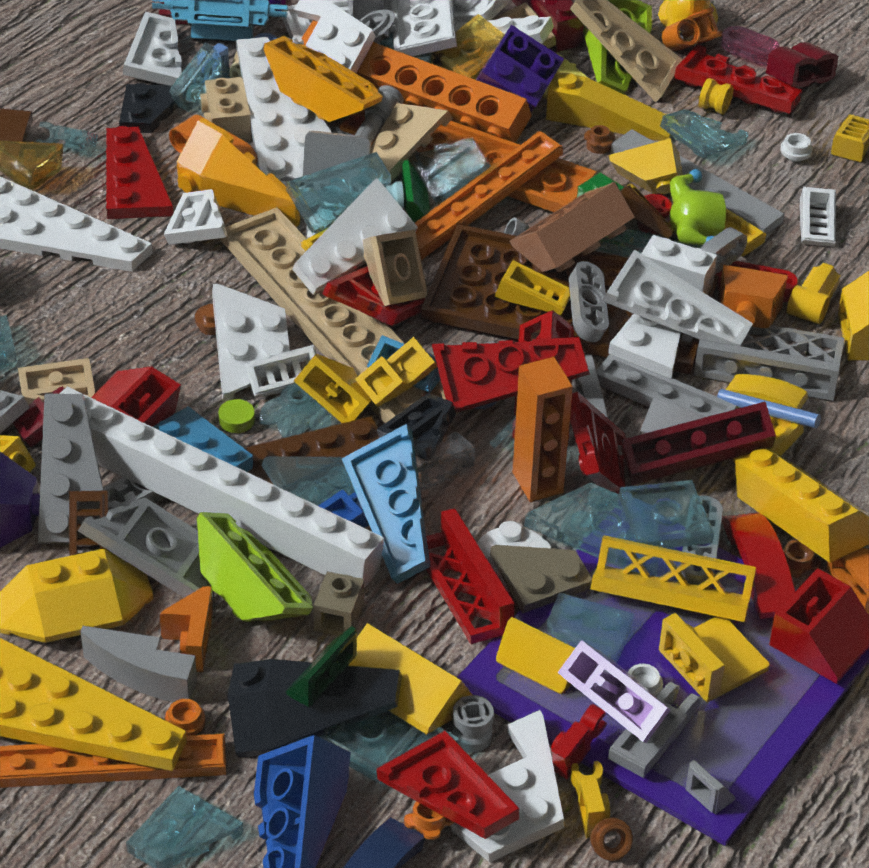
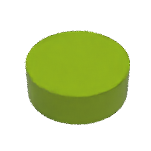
[218,399,255,433]

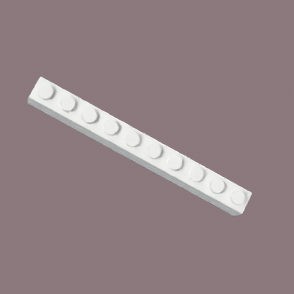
[59,386,384,588]

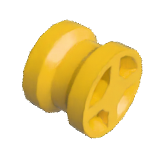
[698,78,734,115]

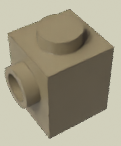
[313,571,364,636]

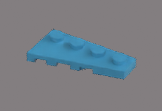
[342,424,431,584]

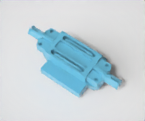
[152,0,288,41]

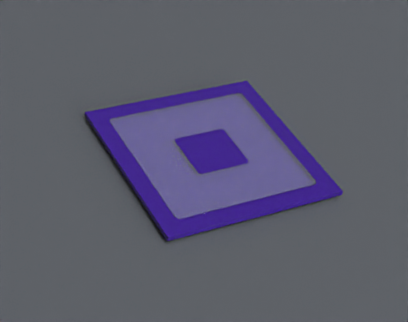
[457,499,869,846]

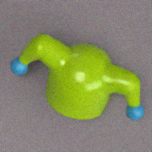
[670,169,726,245]

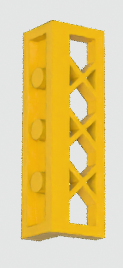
[590,535,756,622]

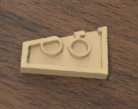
[368,103,453,186]

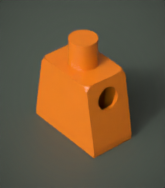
[718,265,788,328]

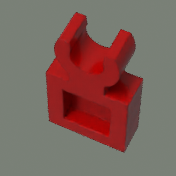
[550,704,607,779]

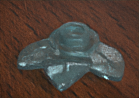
[260,383,331,438]

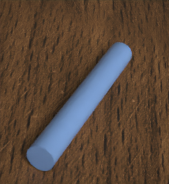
[717,389,821,428]

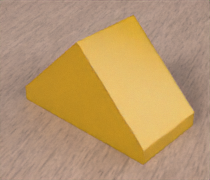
[294,354,371,423]

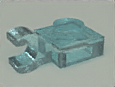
[36,122,98,151]

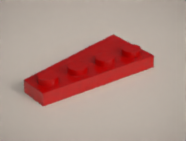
[674,44,802,114]
[106,126,173,219]
[432,337,590,413]

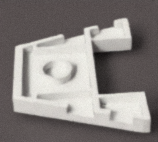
[294,0,376,73]
[451,710,564,863]

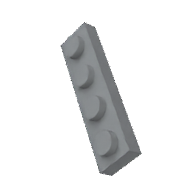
[596,354,737,417]

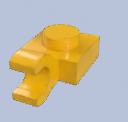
[570,761,610,838]

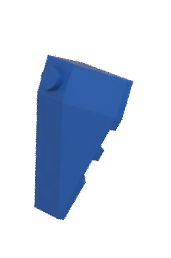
[254,735,351,868]

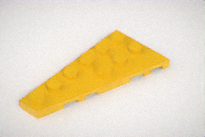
[0,638,187,771]

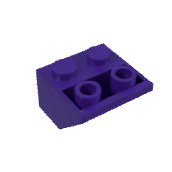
[476,24,564,112]

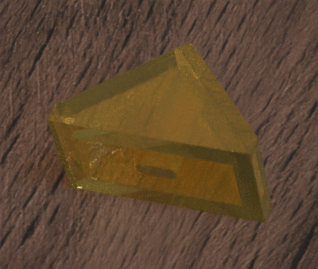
[0,140,63,191]

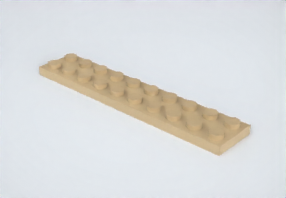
[220,207,460,423]

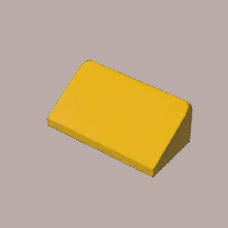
[496,617,575,694]

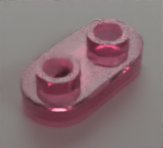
[721,26,780,66]

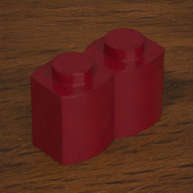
[766,42,839,88]

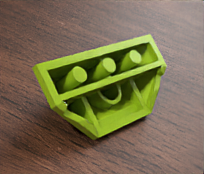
[197,512,313,622]

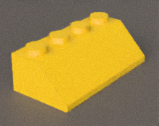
[735,447,869,563]

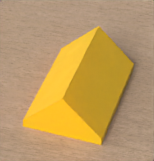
[348,623,472,735]

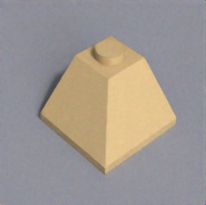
[362,230,427,306]

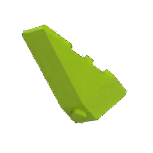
[583,0,652,94]

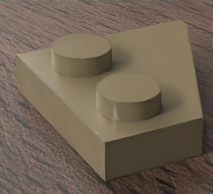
[489,545,592,613]

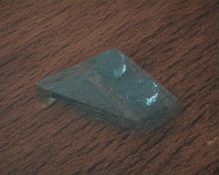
[409,138,491,204]

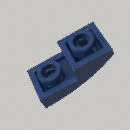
[343,817,425,868]

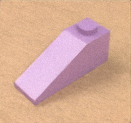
[558,640,670,743]

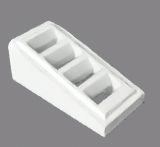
[800,187,836,247]
[245,345,316,398]

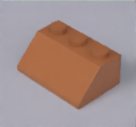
[510,182,635,273]

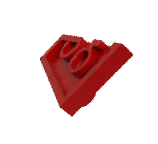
[377,731,519,839]

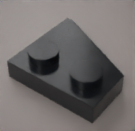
[119,83,187,133]
[377,393,456,461]

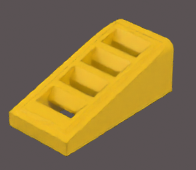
[831,114,869,162]
[495,260,570,315]

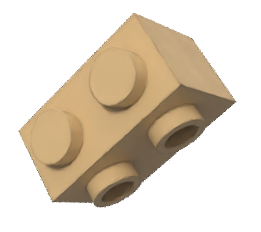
[200,77,251,141]

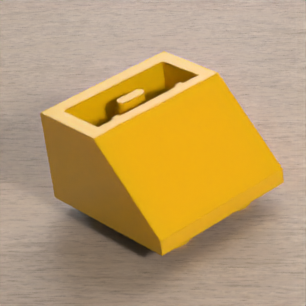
[838,271,869,361]

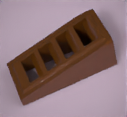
[620,183,675,238]
[69,490,109,556]

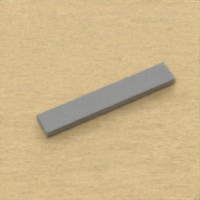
[611,129,784,235]

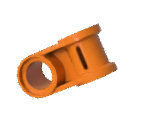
[662,7,723,51]

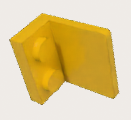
[659,613,770,703]

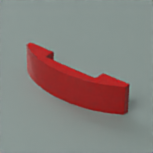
[722,513,795,619]

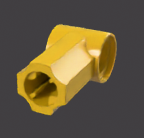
[787,263,841,324]

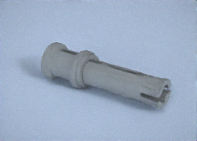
[355,85,404,144]

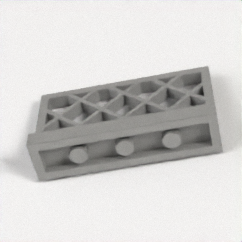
[694,325,845,401]

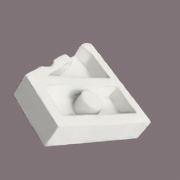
[164,189,227,245]

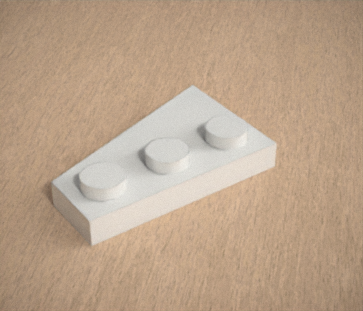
[609,314,681,379]

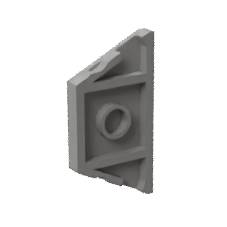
[78,498,213,598]

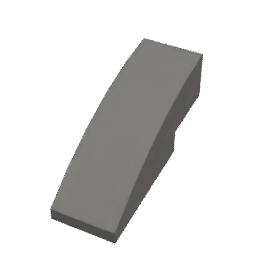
[81,626,197,702]

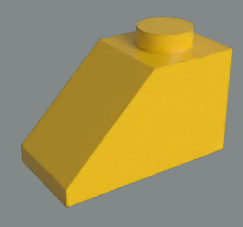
[609,138,683,194]

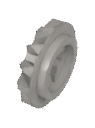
[359,9,398,44]

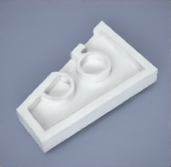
[123,12,185,86]

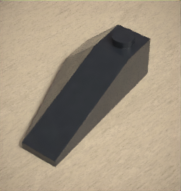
[228,659,402,758]

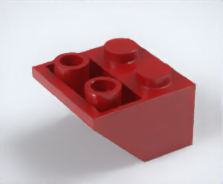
[91,366,181,427]
[769,568,869,684]

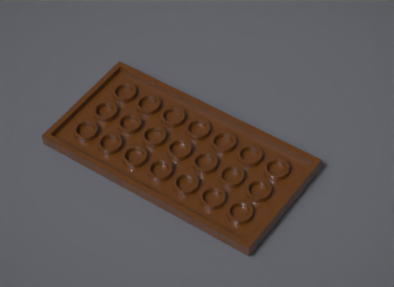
[421,224,719,375]

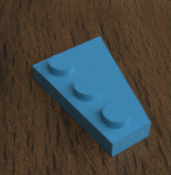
[153,406,253,472]

